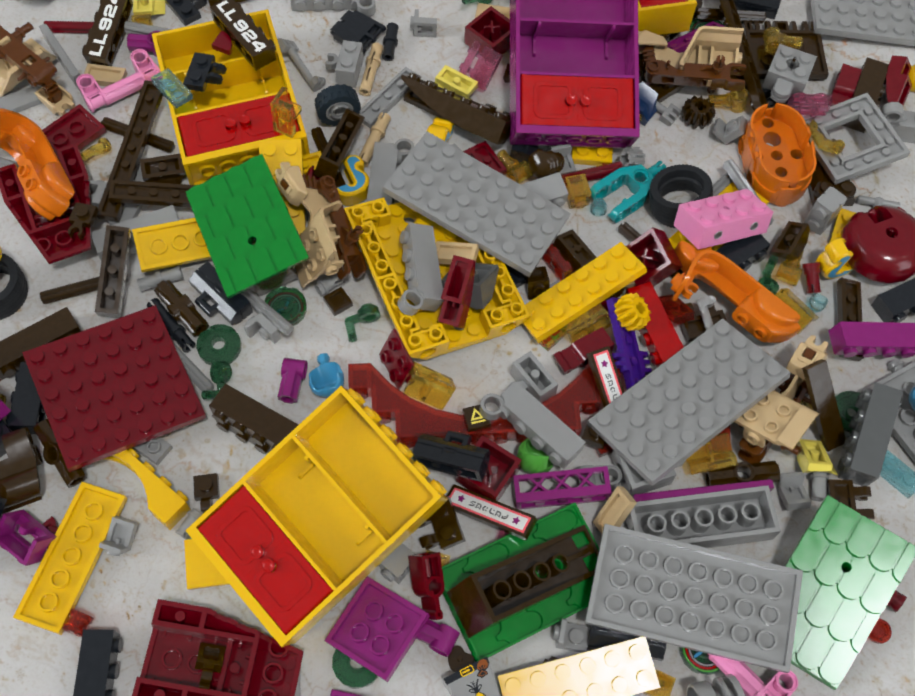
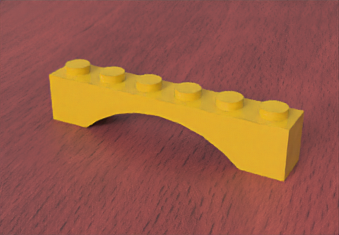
[104,448,191,530]

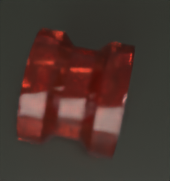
[61,609,94,637]

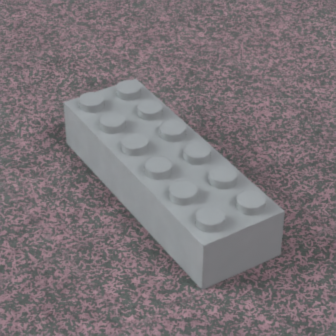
[625,485,781,548]

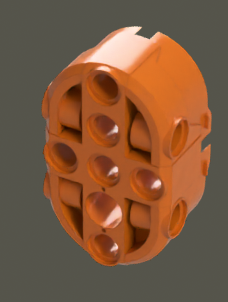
[738,103,817,207]

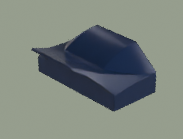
[639,81,658,126]

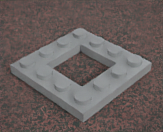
[803,93,910,185]

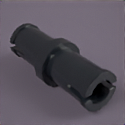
[382,22,399,61]

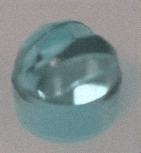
[590,198,607,216]
[808,293,828,312]

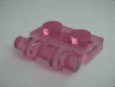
[459,41,503,91]
[787,92,833,118]

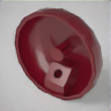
[840,205,915,284]

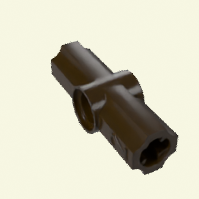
[154,280,209,337]
[33,419,87,488]
[705,461,780,486]

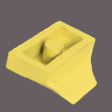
[133,0,166,18]
[435,65,478,98]
[797,439,838,476]

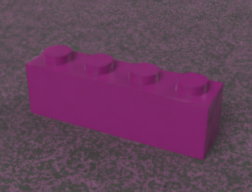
[828,321,915,358]

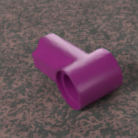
[127,31,161,57]
[277,358,308,404]
[416,619,460,657]

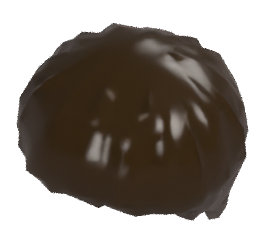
[528,149,565,179]

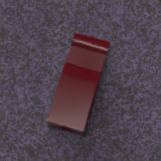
[827,63,862,107]
[553,327,615,375]
[408,552,444,620]

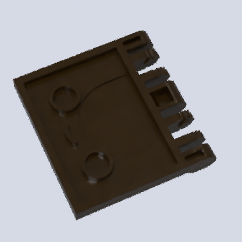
[742,20,829,80]

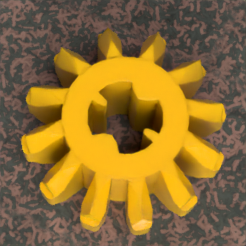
[614,293,651,331]

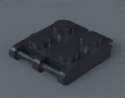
[330,10,386,54]

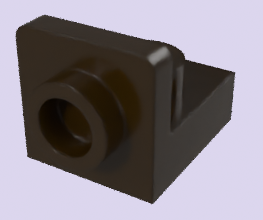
[525,266,550,300]

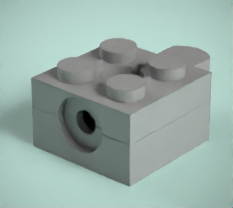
[762,44,817,103]
[610,449,686,497]

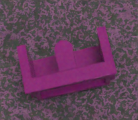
[0,509,57,566]

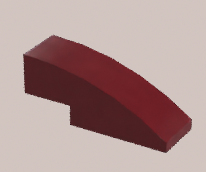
[886,55,912,106]
[438,255,476,329]

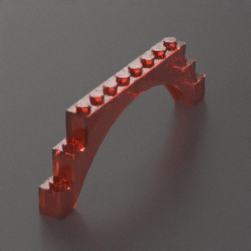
[348,352,621,448]

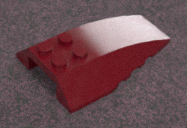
[0,143,92,264]
[132,599,304,696]

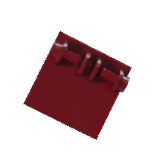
[379,328,415,390]

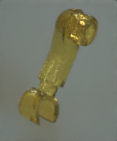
[806,120,845,155]
[81,138,112,162]

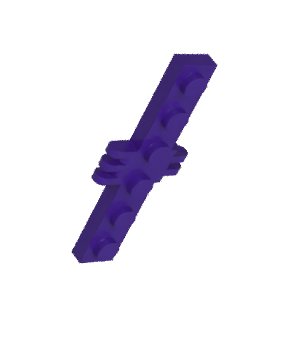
[606,297,652,390]

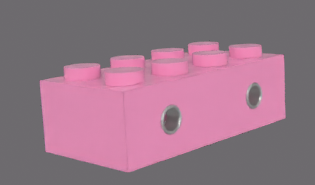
[674,189,773,250]

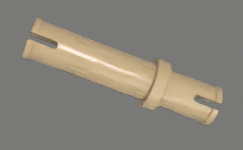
[359,43,383,96]
[359,112,391,167]

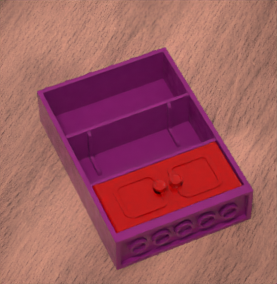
[510,0,640,148]

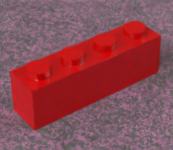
[625,281,684,367]

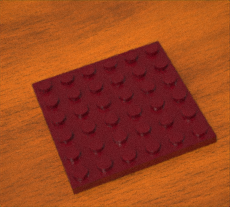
[22,305,206,472]

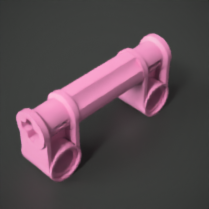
[76,49,162,113]
[708,654,798,696]

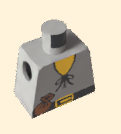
[443,656,500,696]

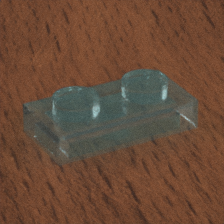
[151,68,193,108]
[880,450,915,499]

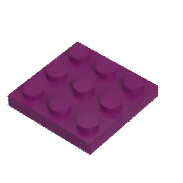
[324,576,430,683]

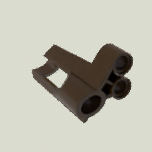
[0,427,43,514]

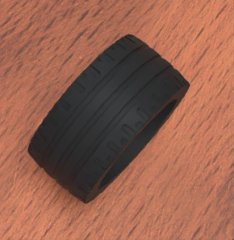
[649,164,713,228]
[0,253,28,320]

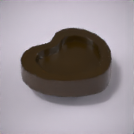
[448,646,474,672]

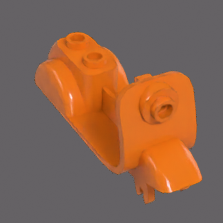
[0,108,74,221]
[670,241,801,343]

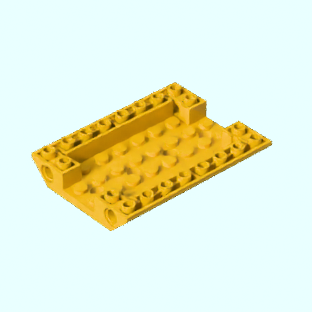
[344,197,530,360]

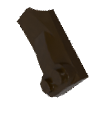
[808,139,856,207]

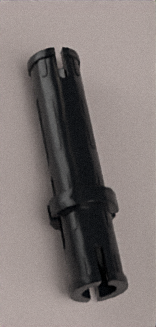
[147,298,195,352]

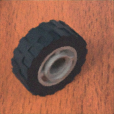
[314,84,361,126]

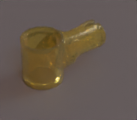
[763,27,803,53]
[708,88,748,113]
[497,150,533,184]
[775,250,804,287]

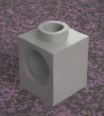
[380,543,415,584]

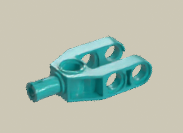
[588,161,666,223]

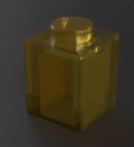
[564,174,592,209]

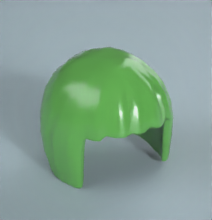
[517,438,553,474]

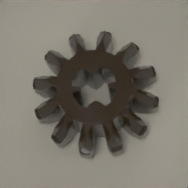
[681,95,716,129]

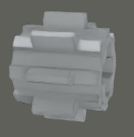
[619,146,646,167]

